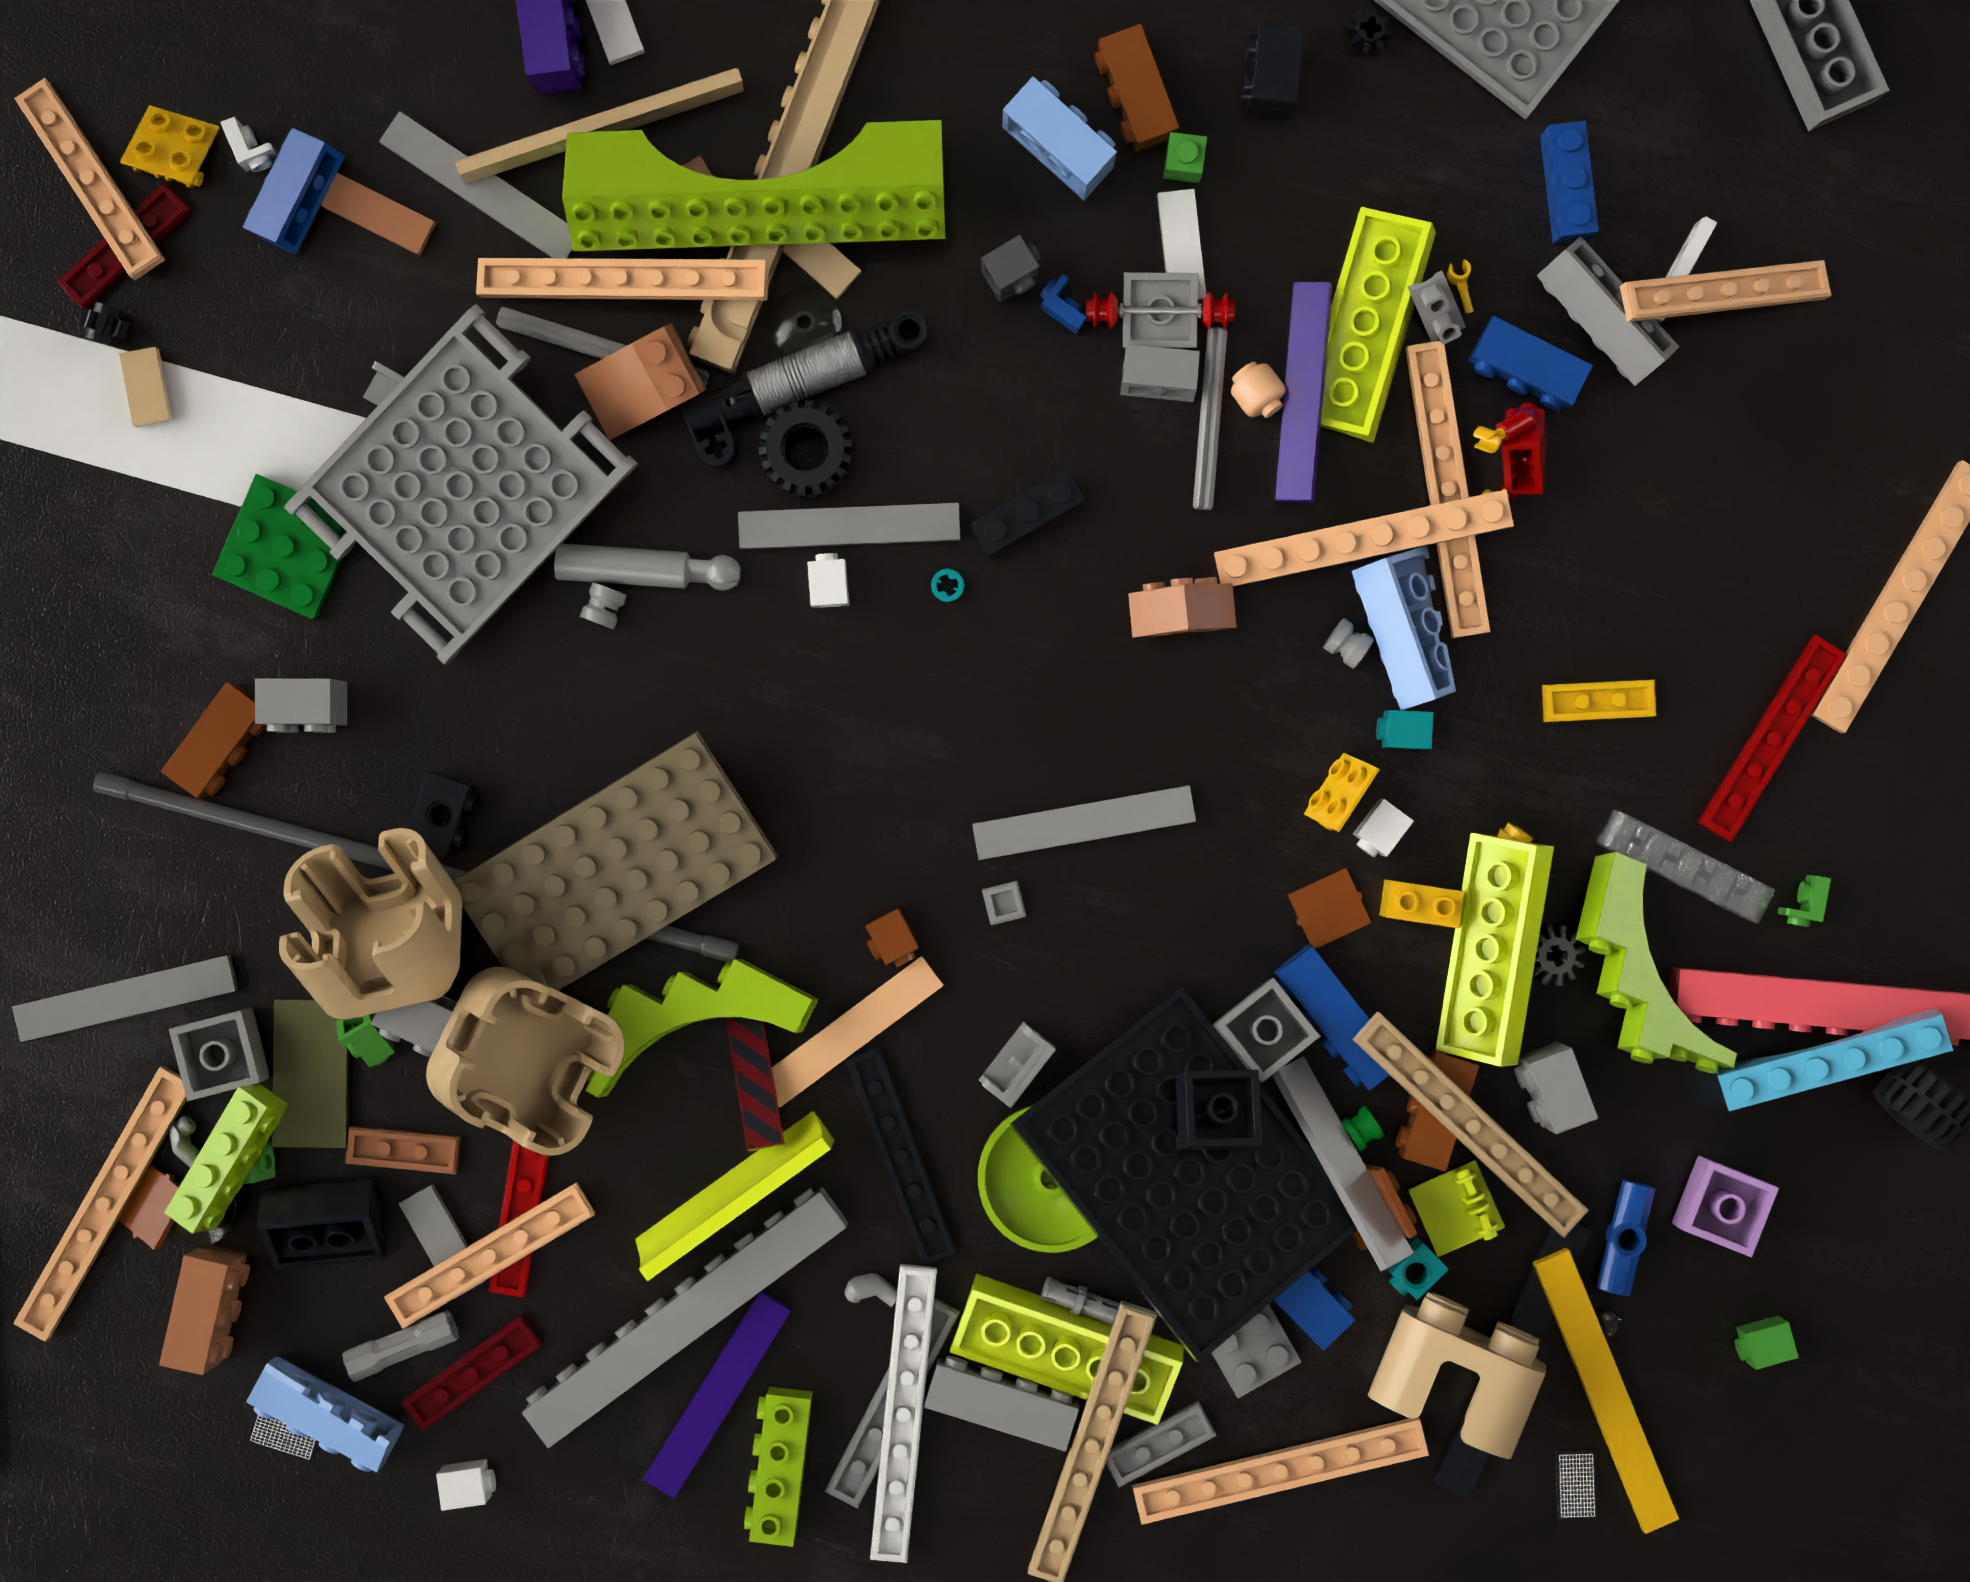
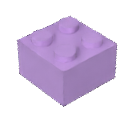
[1672,1155,1779,1257]

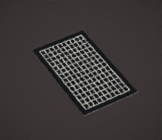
[245,1412,319,1464]
[1556,1450,1598,1521]

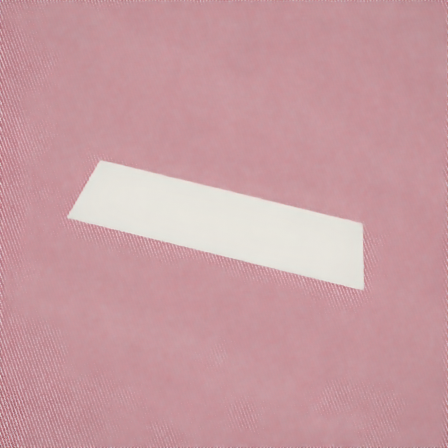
[0,316,366,506]

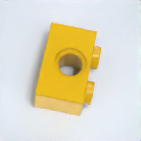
[1379,879,1464,928]

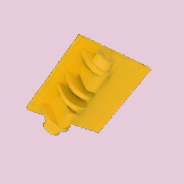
[120,105,220,188]
[1304,753,1380,832]

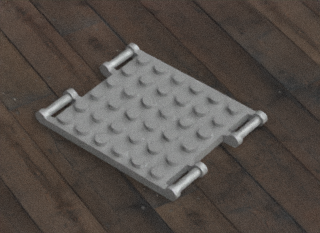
[284,304,638,665]

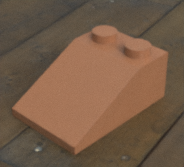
[574,323,707,440]

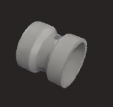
[579,582,627,630]
[1323,618,1374,669]

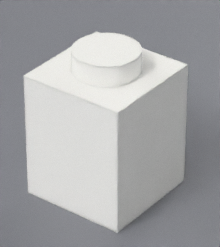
[807,553,849,608]
[1353,799,1414,857]
[436,1459,496,1511]

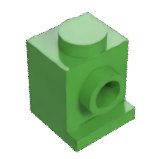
[336,1013,395,1068]

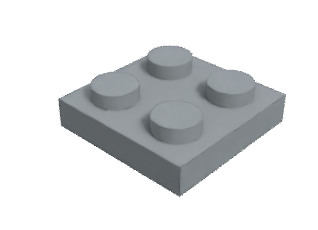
[1212,1305,1302,1398]

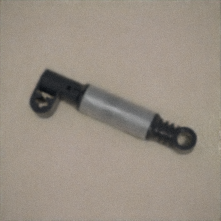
[680,311,928,469]

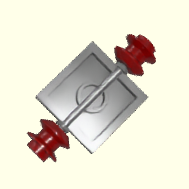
[1086,272,1235,349]

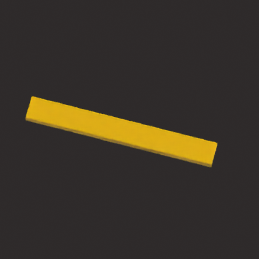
[1532,1248,1679,1534]

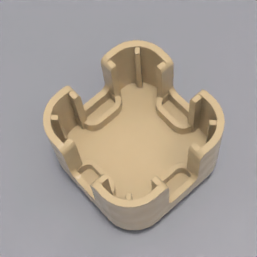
[279,828,462,1019]
[426,967,624,1156]
[1368,1291,1546,1459]

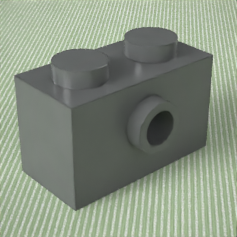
[981,234,1041,303]

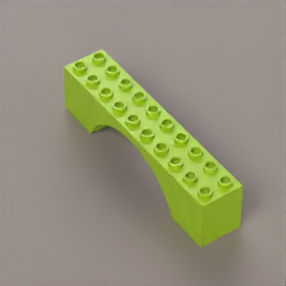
[562,120,946,251]

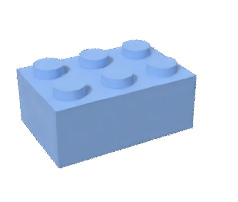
[1002,76,1117,201]

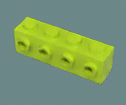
[164,1084,289,1234]
[744,1386,813,1547]

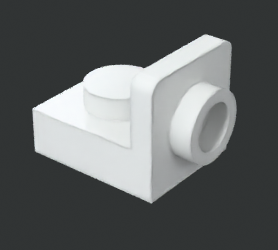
[220,117,278,172]

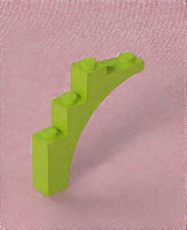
[1575,852,1737,1073]
[586,959,819,1098]

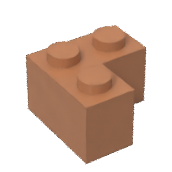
[1128,577,1237,638]

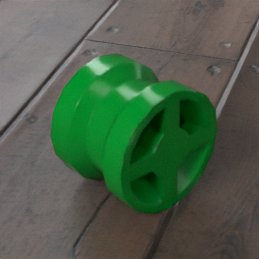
[1340,1105,1385,1152]

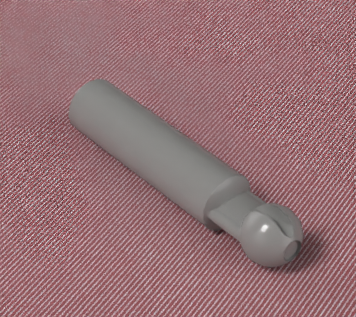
[554,543,741,591]

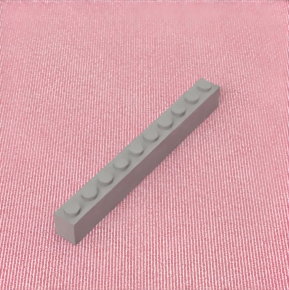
[522,1187,848,1448]

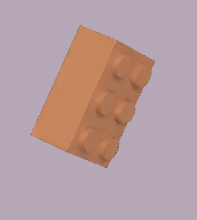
[159,1243,250,1375]

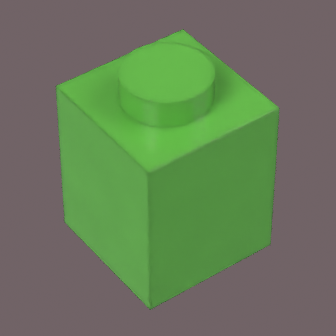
[1163,132,1207,183]
[1735,1315,1799,1370]

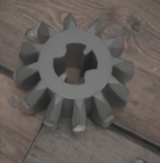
[1533,923,1586,986]

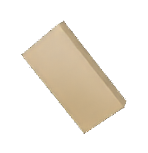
[782,243,861,300]
[119,347,173,427]

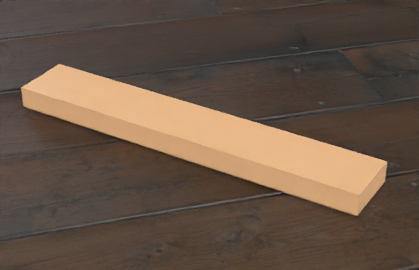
[14,78,165,280]
[1620,260,1832,322]
[772,956,944,1108]
[384,1182,596,1329]

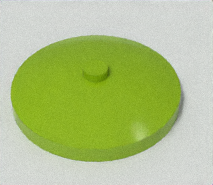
[978,1105,1097,1253]

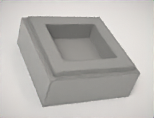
[982,881,1026,925]

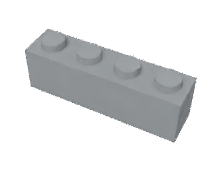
[1537,236,1679,386]
[924,1356,1079,1451]

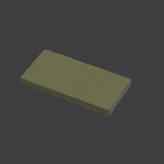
[272,999,350,1148]

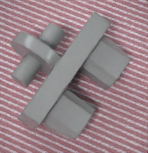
[1408,270,1466,344]

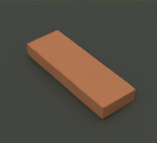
[321,173,437,256]
[345,1125,461,1174]

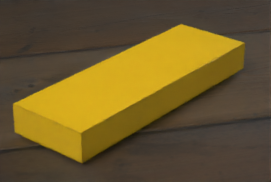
[1542,680,1656,722]

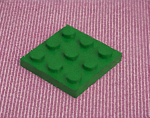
[212,474,347,620]

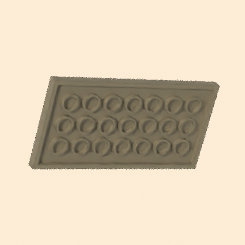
[453,731,778,991]

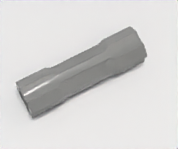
[342,1309,459,1382]

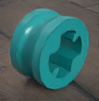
[931,569,965,602]

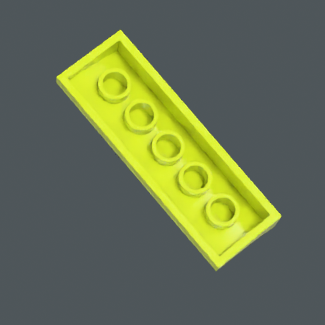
[1321,207,1436,443]
[1435,833,1554,1067]
[635,1111,835,1281]
[950,1273,1184,1425]

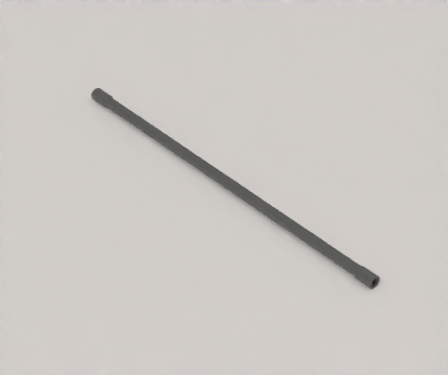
[93,771,740,964]

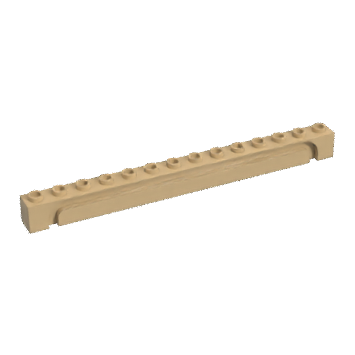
[687,0,881,375]

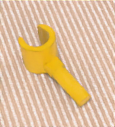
[1447,259,1474,314]

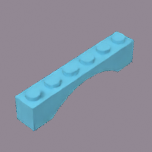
[1717,1008,1953,1111]

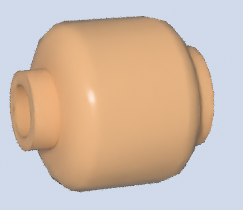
[1231,362,1286,418]

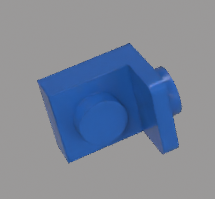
[1040,274,1087,335]

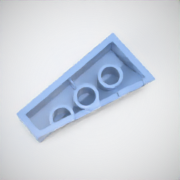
[1352,545,1456,710]
[246,1356,405,1472]

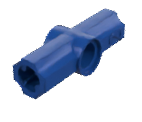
[1596,1179,1656,1296]

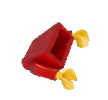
[1473,403,1546,500]

